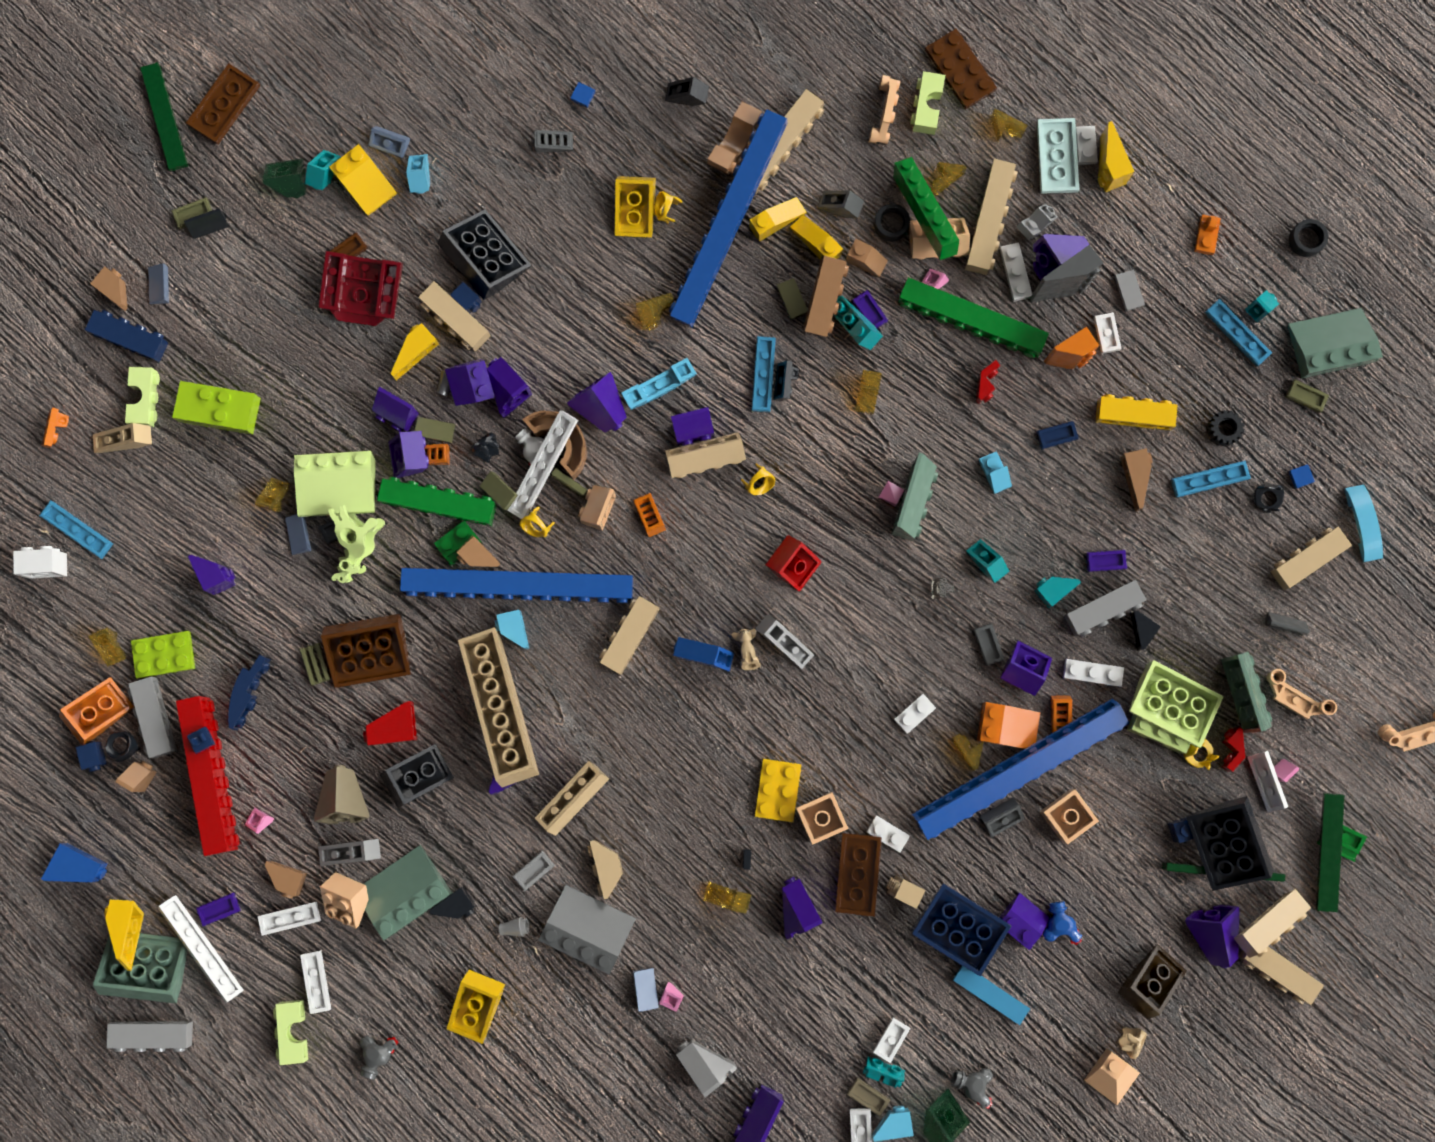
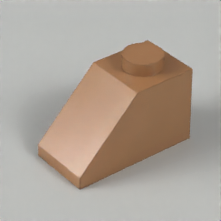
[846,239,888,277]
[90,266,128,311]
[456,535,500,567]
[115,760,157,792]
[265,861,307,899]

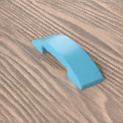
[621,358,697,410]
[1344,484,1383,562]

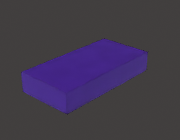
[851,290,888,329]
[1086,550,1127,572]
[196,893,241,926]

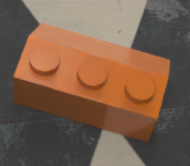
[1044,327,1100,370]

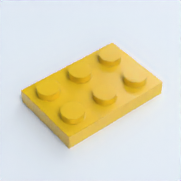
[755,759,802,822]

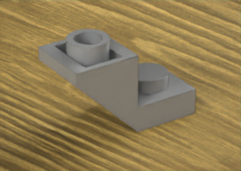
[1016,204,1058,240]

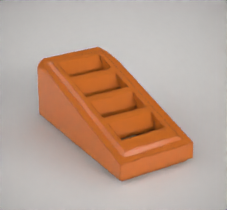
[424,444,450,465]
[633,493,666,537]
[1051,695,1072,733]

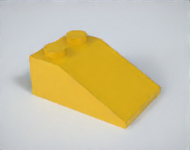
[1098,121,1135,193]
[329,144,397,216]
[615,176,656,238]
[104,899,144,971]
[447,970,505,1044]

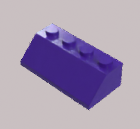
[733,1084,784,1142]

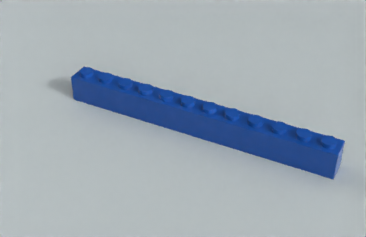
[669,109,788,328]
[400,568,633,603]
[912,698,1129,840]

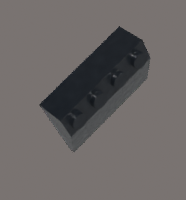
[437,209,531,300]
[1186,796,1274,891]

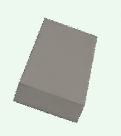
[1114,270,1145,311]
[512,851,555,891]

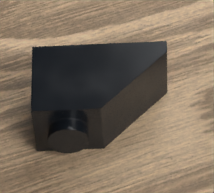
[665,77,709,106]
[429,886,477,919]

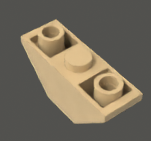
[588,840,623,899]

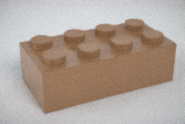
[803,255,849,337]

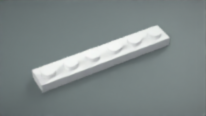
[508,410,578,519]
[158,895,244,1003]

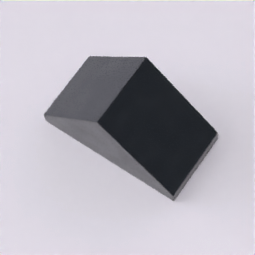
[1130,611,1161,651]

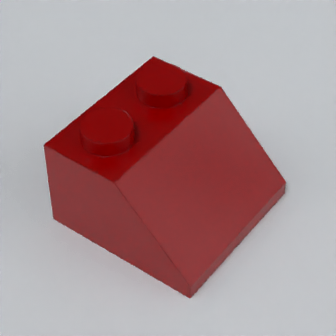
[765,535,822,592]

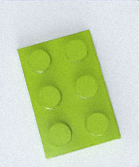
[131,631,195,679]

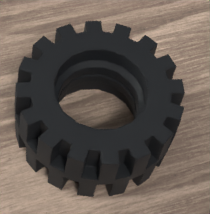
[1207,410,1245,446]

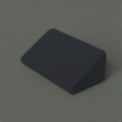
[184,208,229,239]

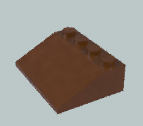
[321,614,411,688]

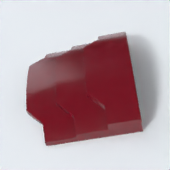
[319,251,403,326]

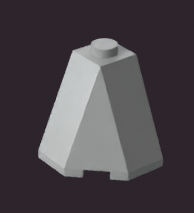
[676,1040,737,1097]

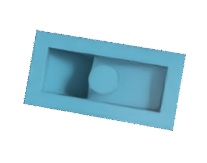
[979,451,1012,494]

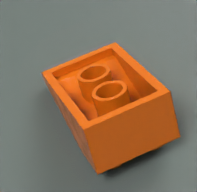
[59,677,134,745]
[977,702,1040,749]

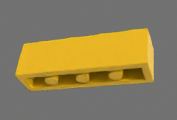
[1095,394,1177,431]

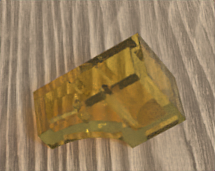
[636,293,674,330]
[855,370,882,414]
[703,881,752,914]

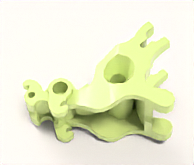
[328,505,385,583]

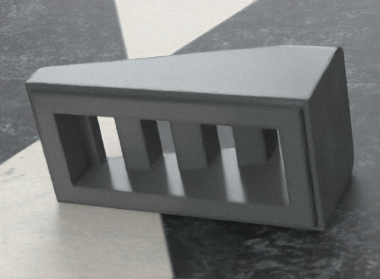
[534,130,573,153]

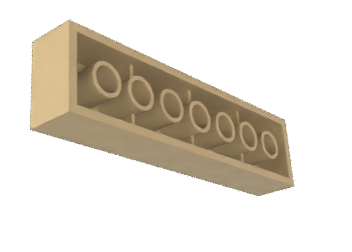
[458,627,539,787]

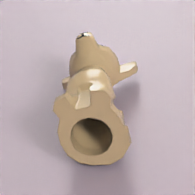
[732,629,761,670]

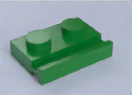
[434,520,482,566]
[1317,825,1367,862]

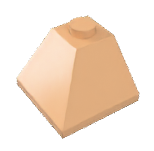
[1084,1048,1139,1105]

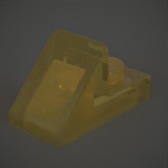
[990,108,1028,142]
[931,162,967,197]
[255,477,289,512]
[88,627,126,667]
[951,733,984,771]

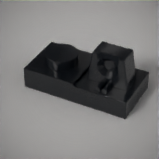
[774,360,799,402]

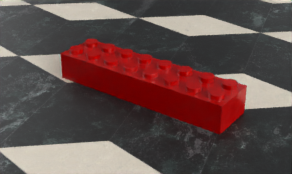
[176,696,240,856]

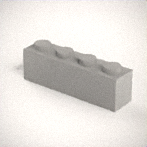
[1064,580,1146,637]
[128,677,177,758]
[107,1021,193,1052]

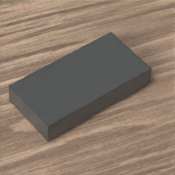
[973,623,1005,666]

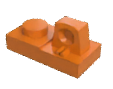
[1194,214,1221,256]
[41,408,69,448]

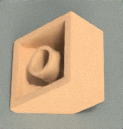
[578,485,616,531]

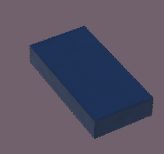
[1036,421,1079,450]

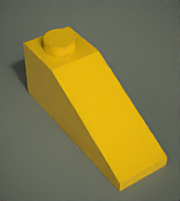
[749,197,807,242]
[790,215,843,260]
[391,323,439,381]

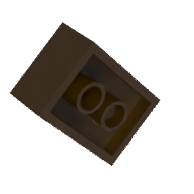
[1118,944,1187,1019]

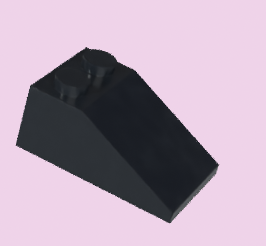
[380,744,454,808]

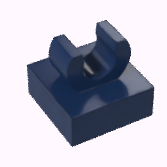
[187,727,215,754]

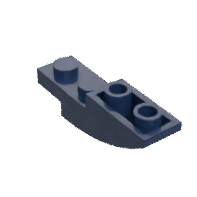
[228,654,271,730]

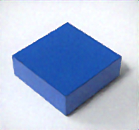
[570,82,595,108]
[1288,464,1315,489]

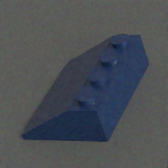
[911,883,1011,977]

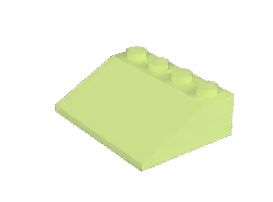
[294,451,376,517]
[1129,660,1224,748]

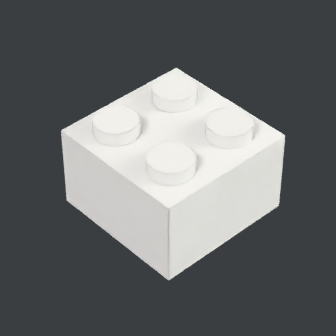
[13,546,67,579]

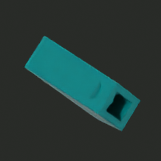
[833,295,883,350]

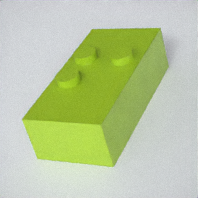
[172,381,261,435]

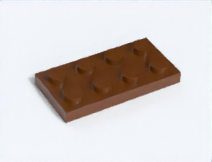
[925,28,997,110]
[186,63,261,145]
[835,833,882,917]

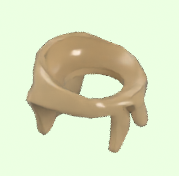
[1118,1027,1147,1059]

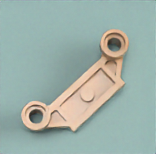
[869,75,900,144]
[1267,669,1337,719]
[1378,711,1435,752]

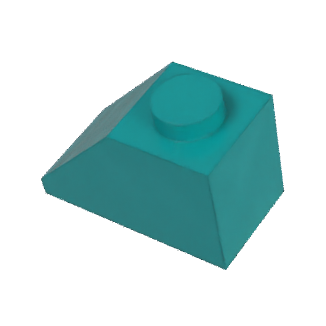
[305,150,341,190]
[1244,290,1279,323]
[966,539,1010,583]
[1034,577,1081,608]

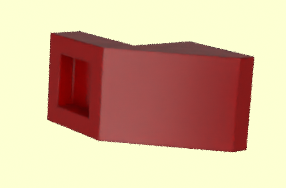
[976,360,1001,404]
[1222,727,1245,772]

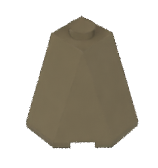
[314,765,369,825]

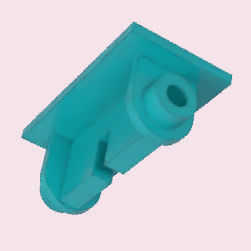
[863,1056,905,1088]

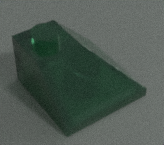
[262,158,307,198]
[923,1088,970,1142]

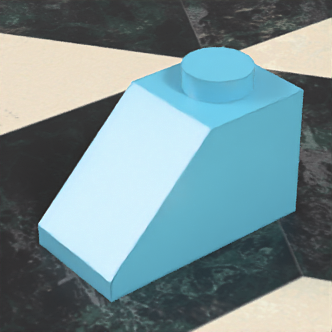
[406,154,430,194]
[495,610,529,649]
[872,1106,913,1142]

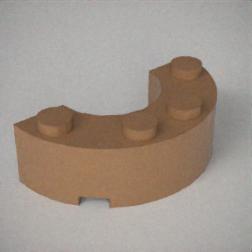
[707,102,762,175]
[522,410,587,480]

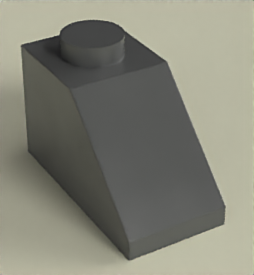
[818,190,864,218]

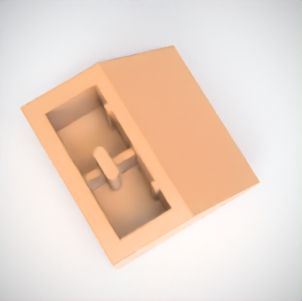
[320,872,369,929]

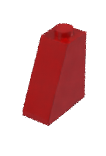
[363,701,417,746]

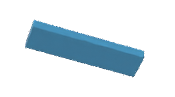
[1204,299,1272,367]
[751,336,776,413]
[1171,460,1251,498]
[39,500,114,559]
[953,966,1030,1025]

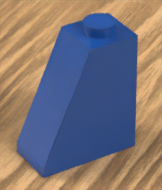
[673,637,734,672]
[41,843,108,882]

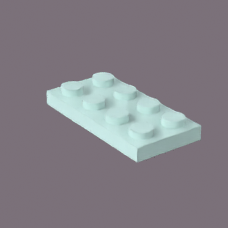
[1037,118,1079,194]

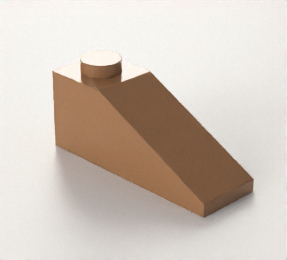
[1120,448,1152,512]

